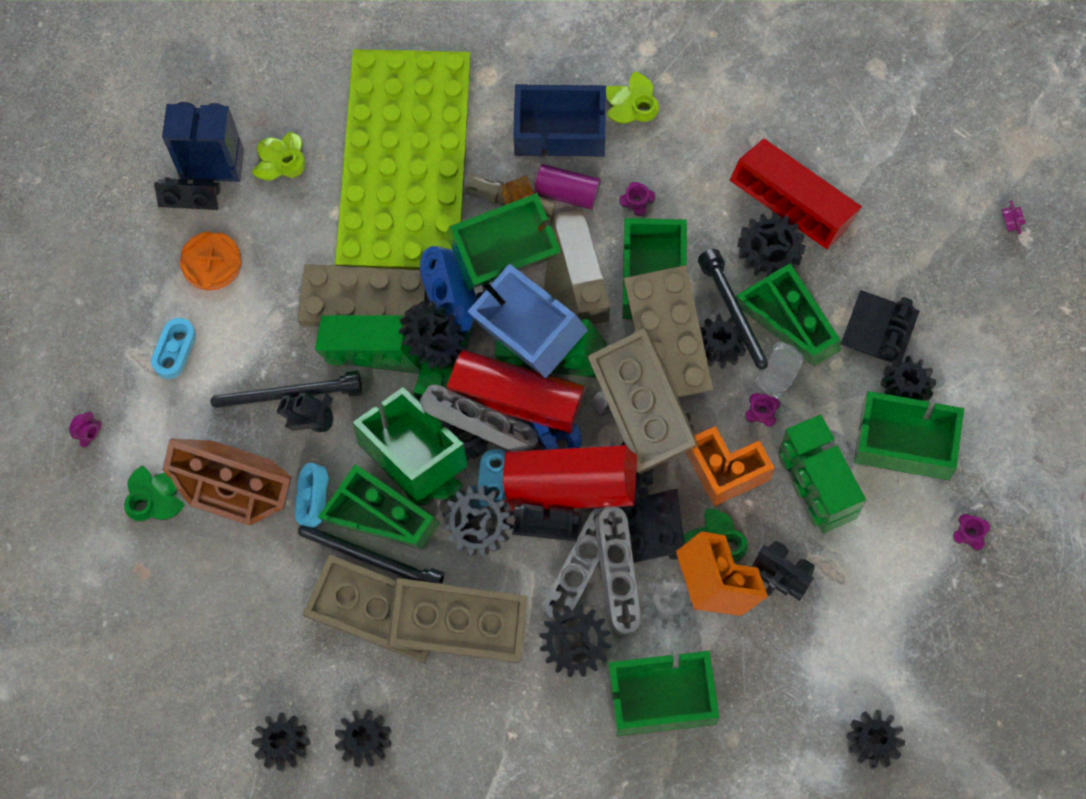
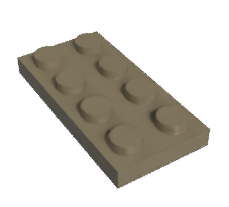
[298,264,426,327]
[624,265,713,398]
[588,328,699,473]
[303,555,430,664]
[387,578,527,663]

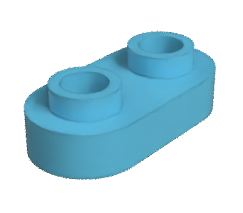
[151,318,196,379]
[478,449,509,509]
[295,463,329,528]

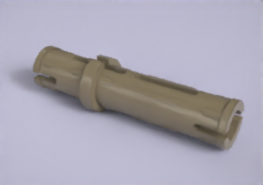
[465,173,557,221]

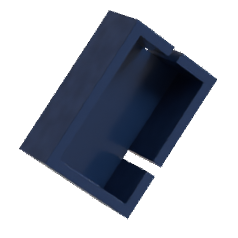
[513,84,606,157]
[162,102,244,182]

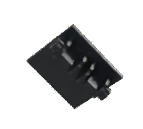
[841,290,920,363]
[618,489,684,563]

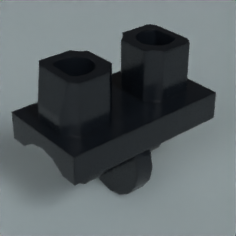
[277,393,334,433]
[751,541,815,601]

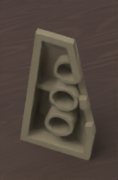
[544,209,610,324]

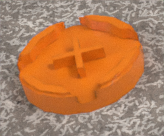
[180,231,242,291]

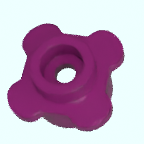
[619,182,655,216]
[1001,200,1026,234]
[745,393,780,427]
[69,411,102,447]
[953,514,990,550]

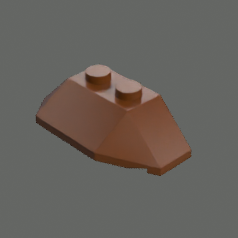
[162,438,292,526]

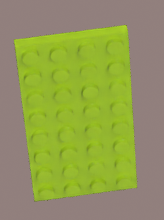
[335,49,471,270]

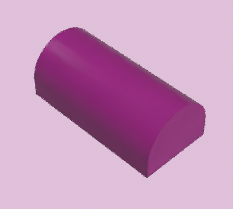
[534,164,601,210]

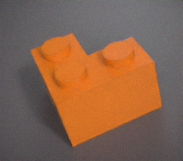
[685,426,775,506]
[676,531,768,616]

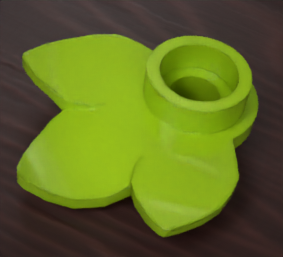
[606,71,659,124]
[251,132,305,181]

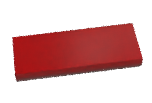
[729,138,862,250]
[447,350,586,434]
[503,445,637,511]

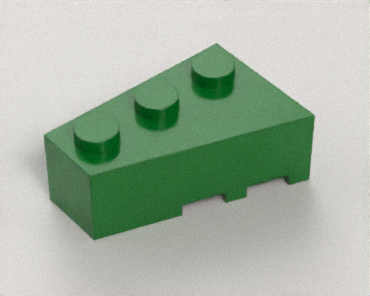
[736,263,841,367]
[315,315,422,374]
[494,319,608,378]
[318,464,440,550]

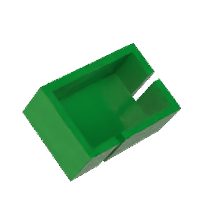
[446,193,561,291]
[622,218,687,319]
[352,387,467,503]
[853,391,964,481]
[778,414,866,534]
[608,650,720,737]

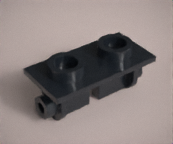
[154,177,220,210]
[512,503,581,542]

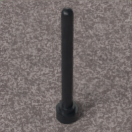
[697,249,768,370]
[210,370,362,408]
[298,525,445,584]

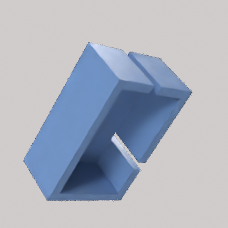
[468,264,588,379]

